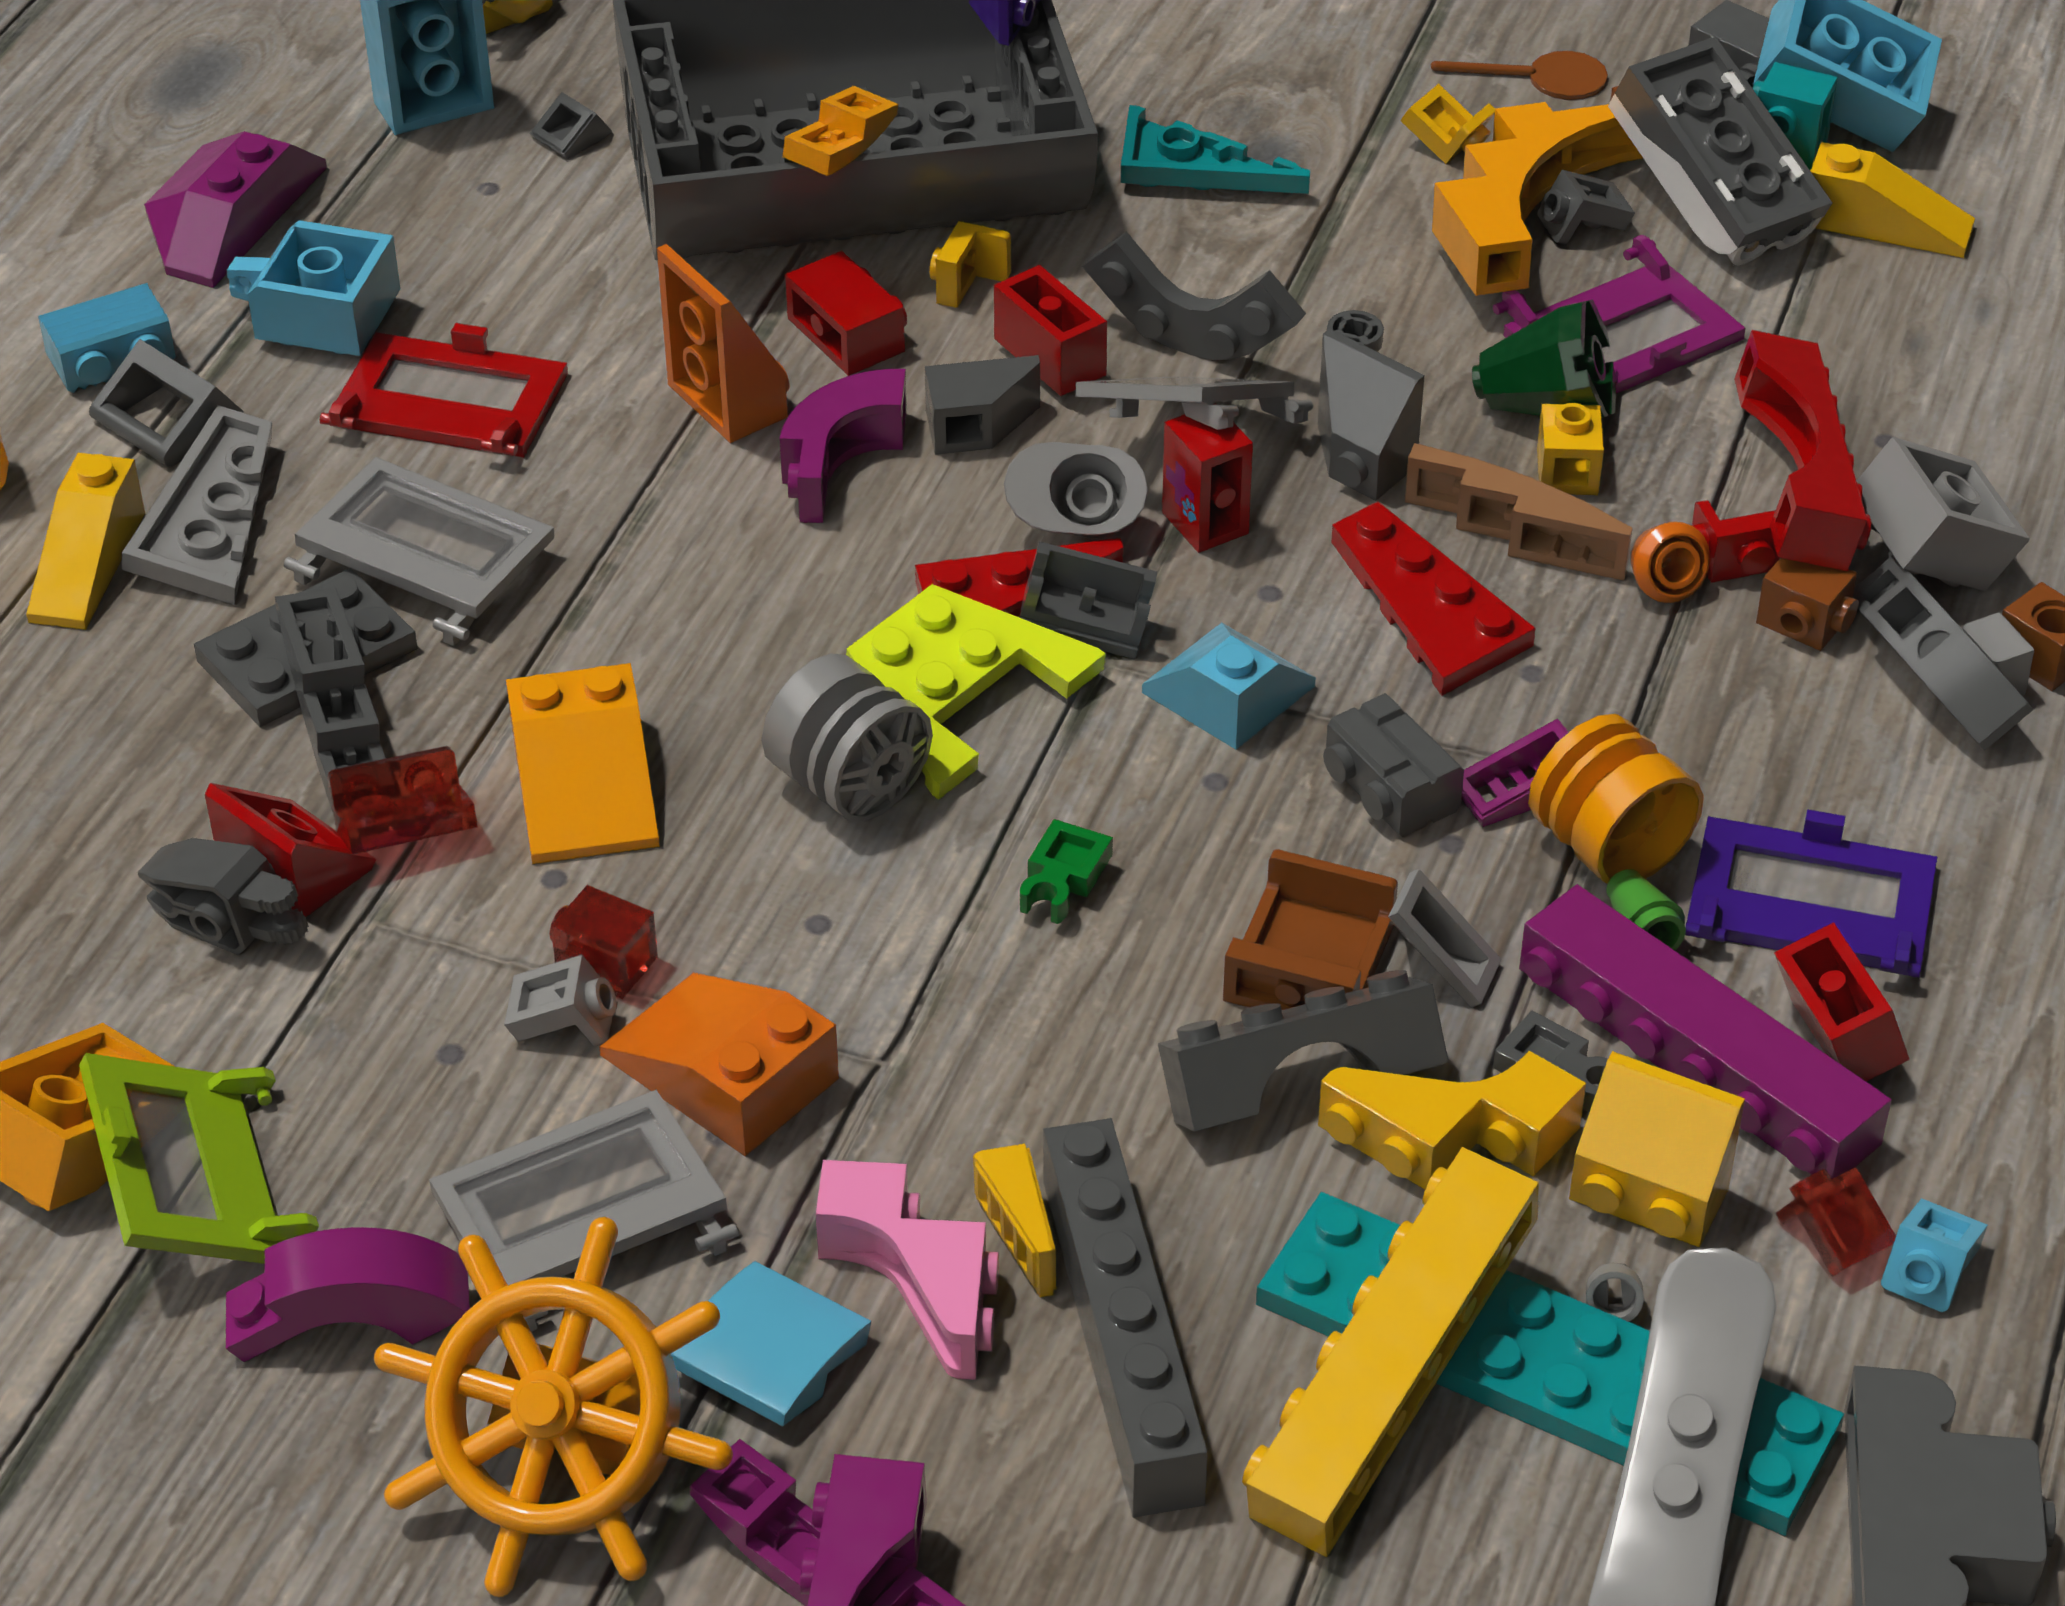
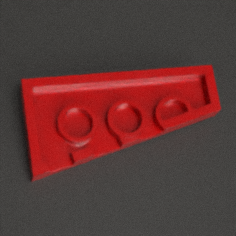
[1331,501,1536,696]

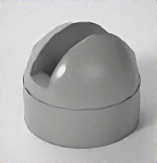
[1586,1262,1644,1322]

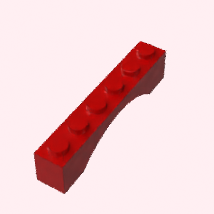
[1734,330,1871,571]

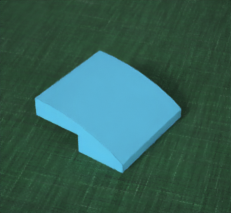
[671,1261,872,1426]

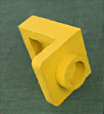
[1400,84,1495,164]
[929,221,1011,308]

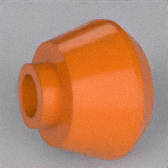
[1631,522,1710,603]

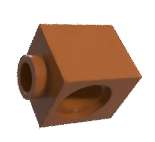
[2002,582,2065,691]

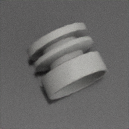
[761,653,933,822]

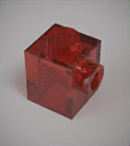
[549,885,658,999]

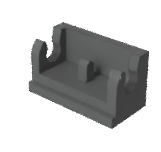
[1019,541,1157,659]

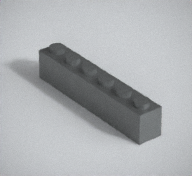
[1043,1118,1207,1518]

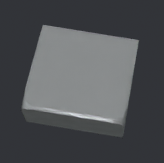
[1963,612,2034,696]

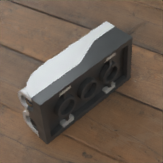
[1608,37,1832,266]

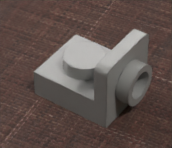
[504,955,617,1046]

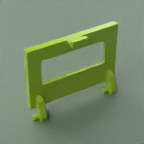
[79,1053,319,1264]

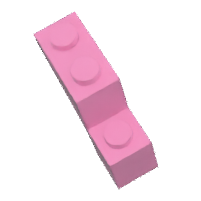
[816,1160,999,1380]

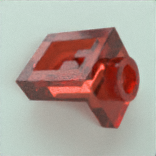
[1775,1167,1896,1277]

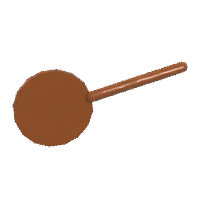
[1431,51,1608,100]

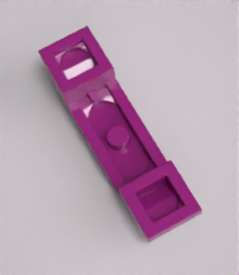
[690,1439,966,1606]

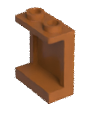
[1223,849,1398,1010]

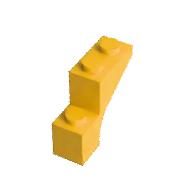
[1318,1050,1586,1190]

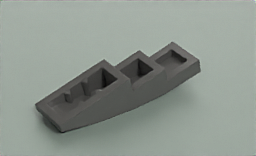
[275,587,395,812]

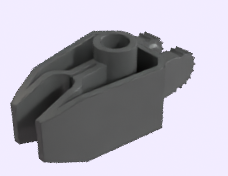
[137,838,309,955]

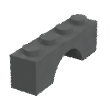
[1158,970,1449,1132]

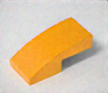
[782,86,899,176]

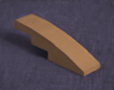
[1405,443,1633,581]

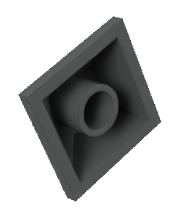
[1317,329,1425,501]

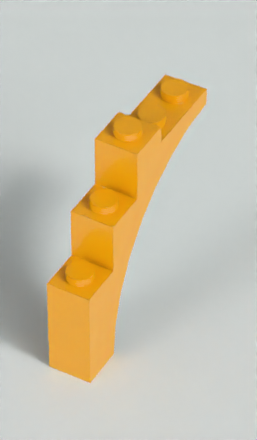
[1432,102,1643,296]

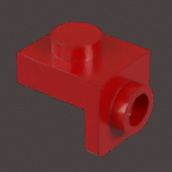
[1691,500,1780,583]

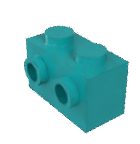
[1753,62,1838,171]

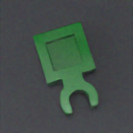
[1020,819,1113,924]

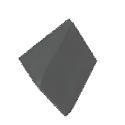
[530,92,612,159]

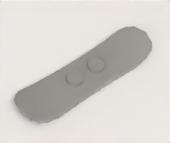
[1588,1248,1776,1606]

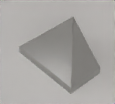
[1388,869,1501,1007]

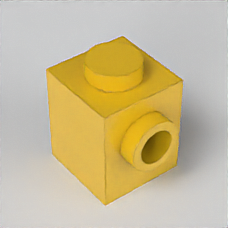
[1537,403,1604,495]

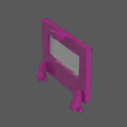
[1493,235,1746,394]

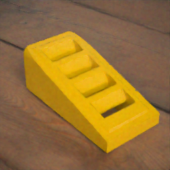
[973,1143,1056,1297]

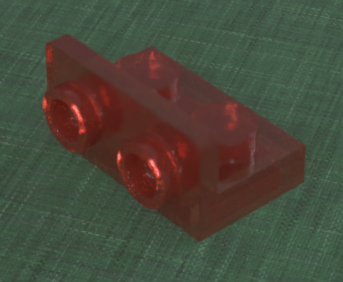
[327,746,478,855]

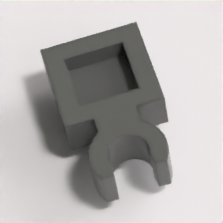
[1493,1010,1608,1112]

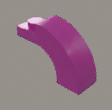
[779,369,907,523]
[226,1227,470,1362]

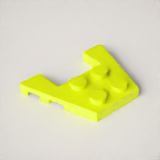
[846,584,1106,800]

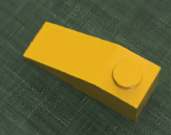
[1811,142,1975,258]
[26,453,145,630]

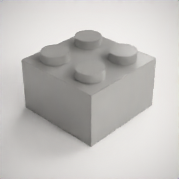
[1856,437,2030,591]

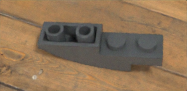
[1853,555,2034,750]

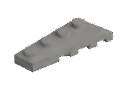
[122,405,272,605]

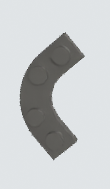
[1082,231,1306,360]

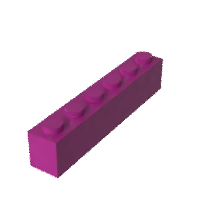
[1519,884,1892,1188]

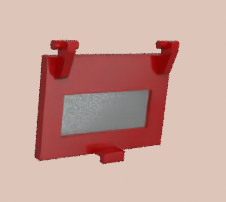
[319,323,568,458]

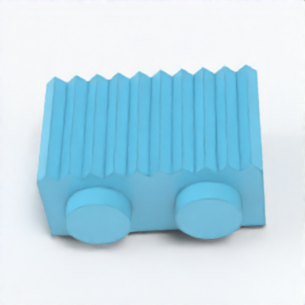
[38,283,176,393]

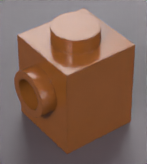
[1756,558,1859,651]

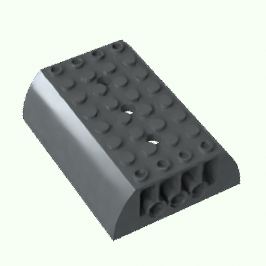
[613,0,1098,260]

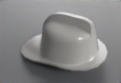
[1004,442,1148,538]

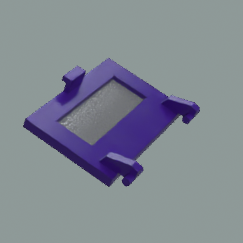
[1685,809,1937,978]

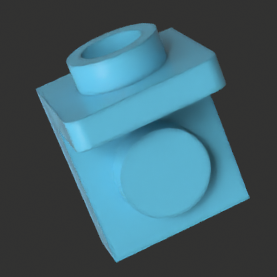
[1881,1198,1988,1312]

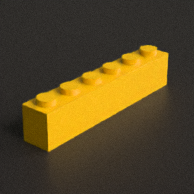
[1242,1147,1539,1557]

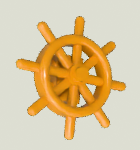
[374,1217,733,1597]

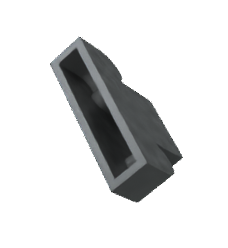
[1844,1365,2056,1606]

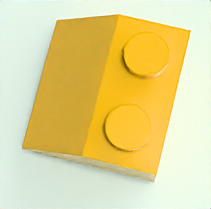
[1569,1051,1745,1248]

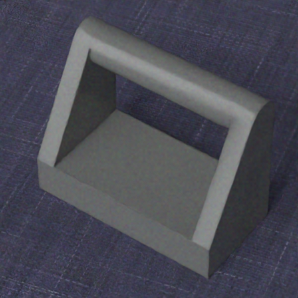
[89,339,244,467]

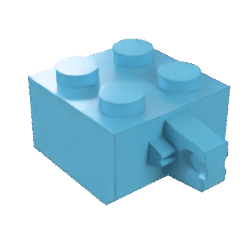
[227,220,401,356]

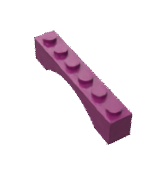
[800,1454,927,1606]

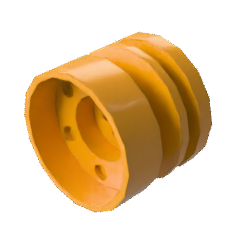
[1528,714,1704,884]

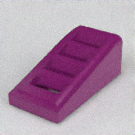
[1461,718,1569,827]

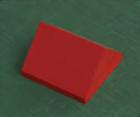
[205,783,377,917]

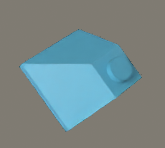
[1142,622,1316,750]

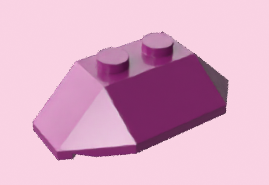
[144,131,327,288]

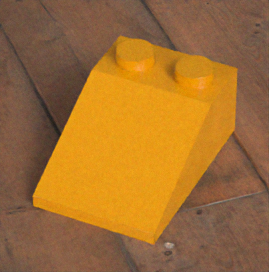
[506,663,660,864]
[0,1023,187,1212]

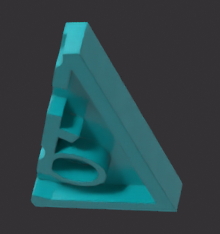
[1121,105,1310,194]

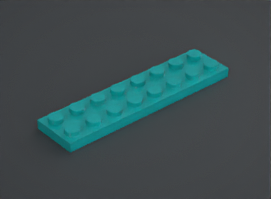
[1256,1191,1845,1536]

